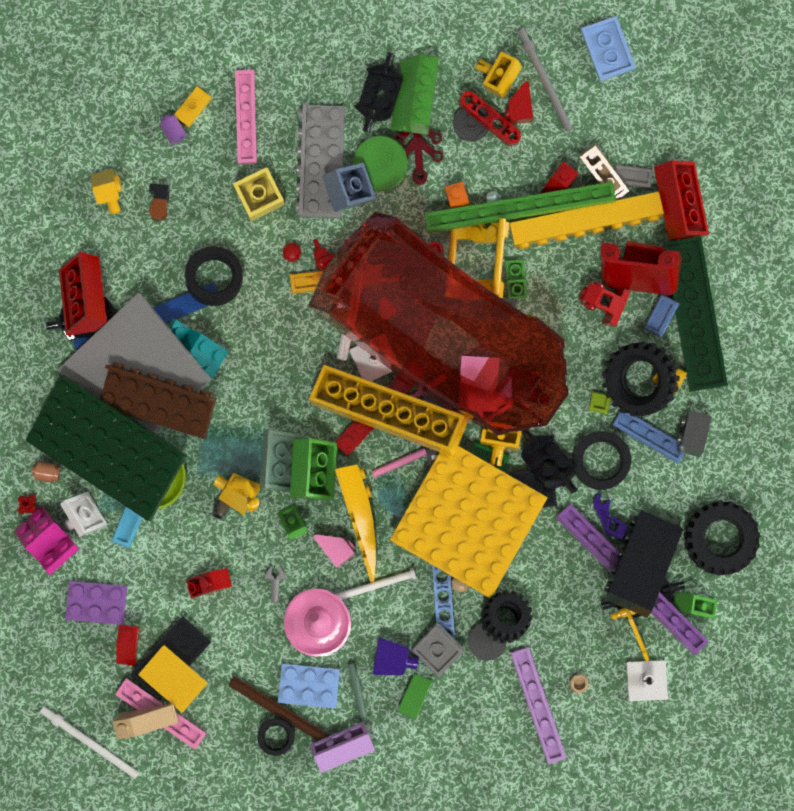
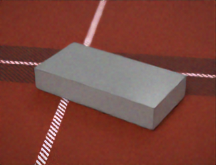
[615,165,653,189]

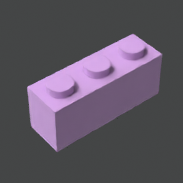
[309,722,375,773]

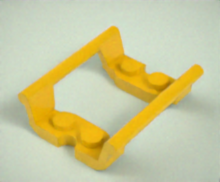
[445,218,509,300]

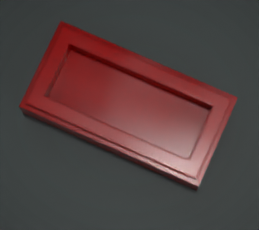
[623,241,664,265]

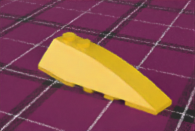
[335,464,376,582]

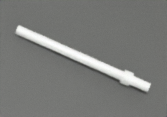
[40,706,139,779]

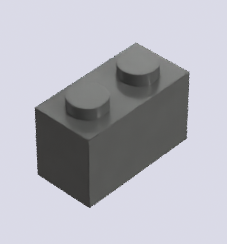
[676,410,712,457]

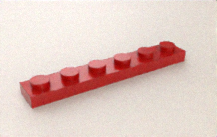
[335,360,426,456]

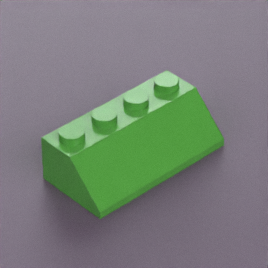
[391,54,439,135]

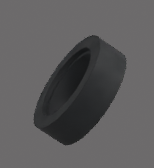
[185,246,243,306]
[572,431,631,490]

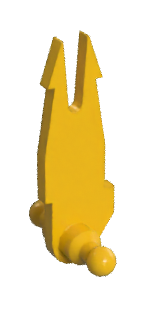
[611,608,649,661]

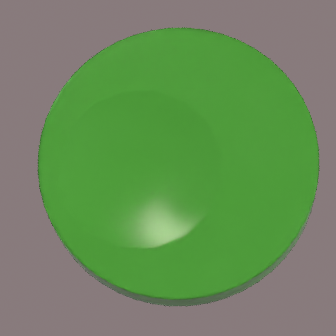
[353,136,408,192]

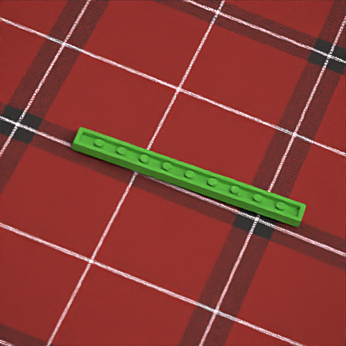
[424,182,616,234]

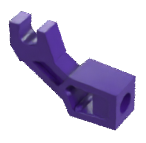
[593,493,629,541]

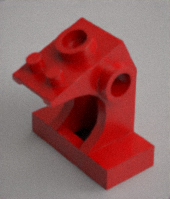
[578,282,631,327]

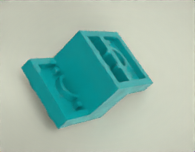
[168,318,229,384]

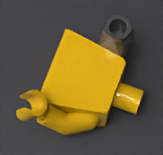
[212,473,260,520]

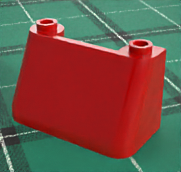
[601,242,682,295]

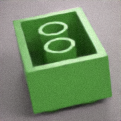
[290,438,337,501]

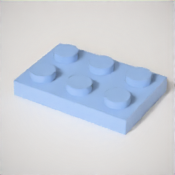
[581,16,636,82]
[278,664,340,708]

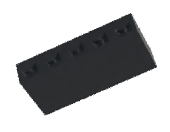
[604,510,684,618]

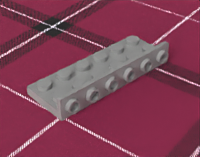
[296,103,345,219]

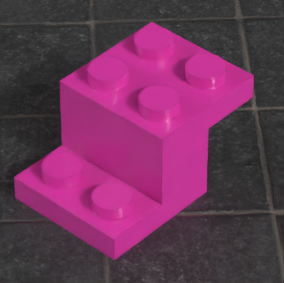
[14,506,79,575]

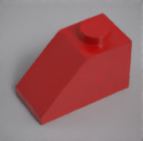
[505,81,533,124]
[540,161,578,194]
[116,625,141,666]

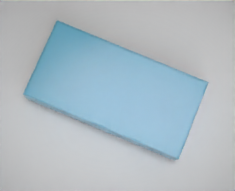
[112,507,142,548]

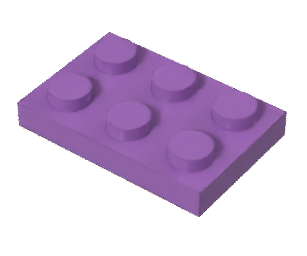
[65,581,128,625]

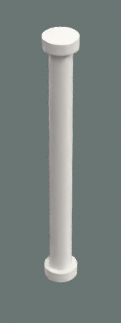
[335,568,416,600]

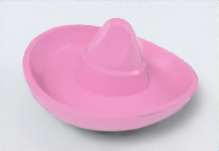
[284,589,351,657]

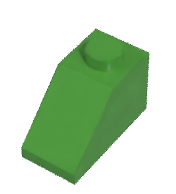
[673,593,718,619]

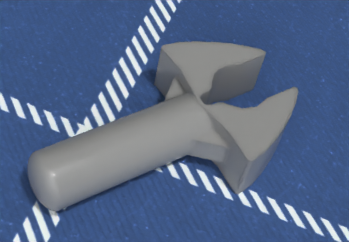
[265,566,286,603]

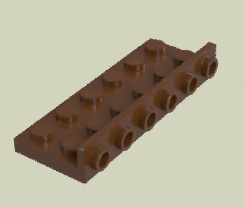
[100,362,217,439]

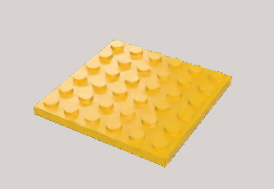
[389,446,548,599]

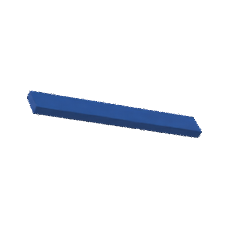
[73,282,218,350]

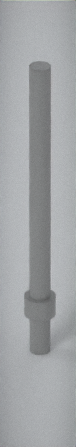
[517,28,573,132]

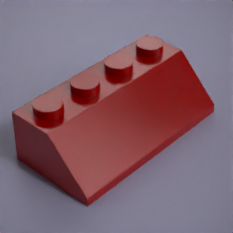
[654,160,709,240]
[59,252,107,336]

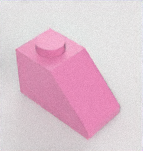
[313,534,356,568]

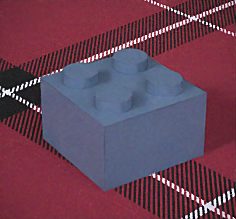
[322,163,376,212]

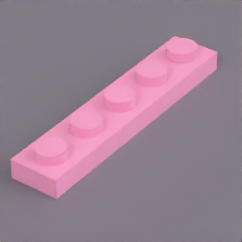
[235,70,257,164]
[115,678,207,750]

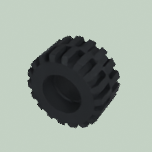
[480,590,533,643]

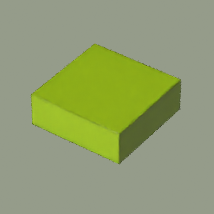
[588,392,611,415]

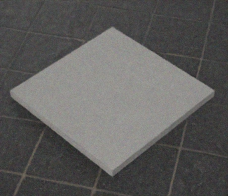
[57,293,212,433]

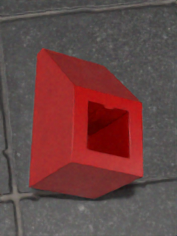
[186,568,232,599]

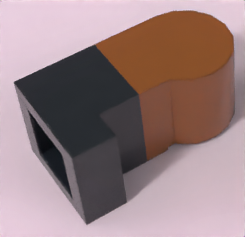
[149,183,170,222]

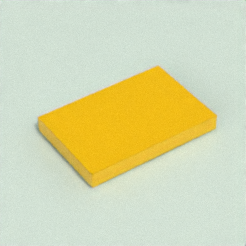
[138,645,208,713]

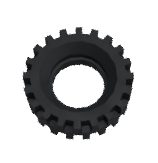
[602,342,680,417]
[684,501,761,576]

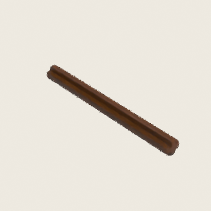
[229,677,331,741]

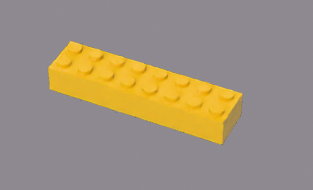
[309,365,468,457]

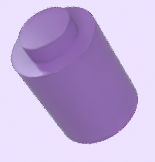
[159,114,187,145]

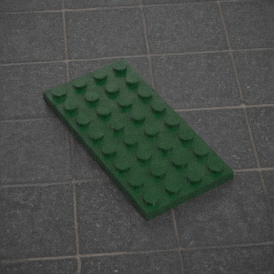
[25,375,188,521]

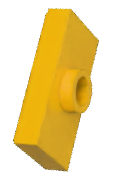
[174,86,212,128]

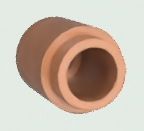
[31,461,61,483]

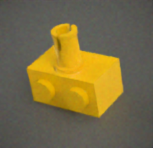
[476,52,522,99]
[91,168,122,214]
[480,423,522,467]

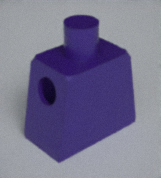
[373,638,419,675]

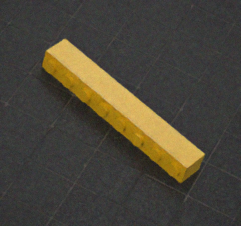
[509,192,664,250]

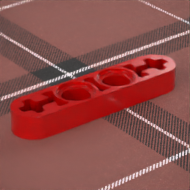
[458,91,521,146]

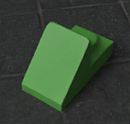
[277,504,307,540]

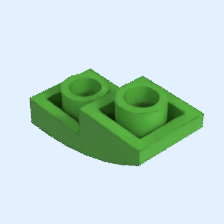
[505,259,527,299]
[398,674,432,720]

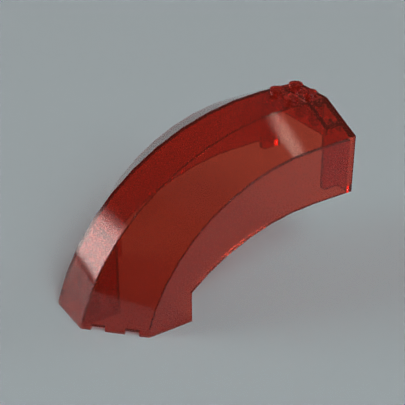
[308,212,569,436]

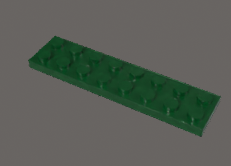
[663,236,728,392]

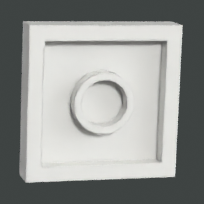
[349,334,400,382]
[60,492,107,537]
[626,660,668,701]

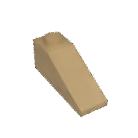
[580,142,629,200]
[112,704,179,740]

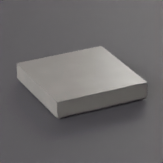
[411,623,465,678]

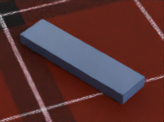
[612,412,685,464]

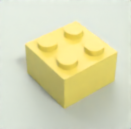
[233,167,285,222]

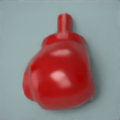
[313,239,336,270]

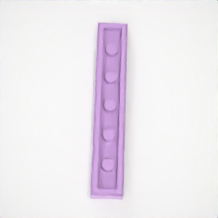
[510,646,566,764]

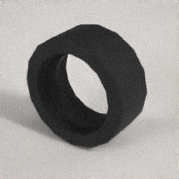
[257,718,295,756]

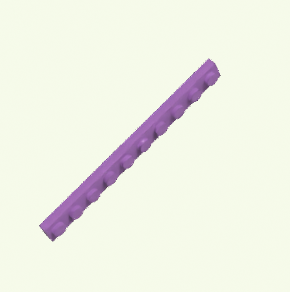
[556,504,709,656]

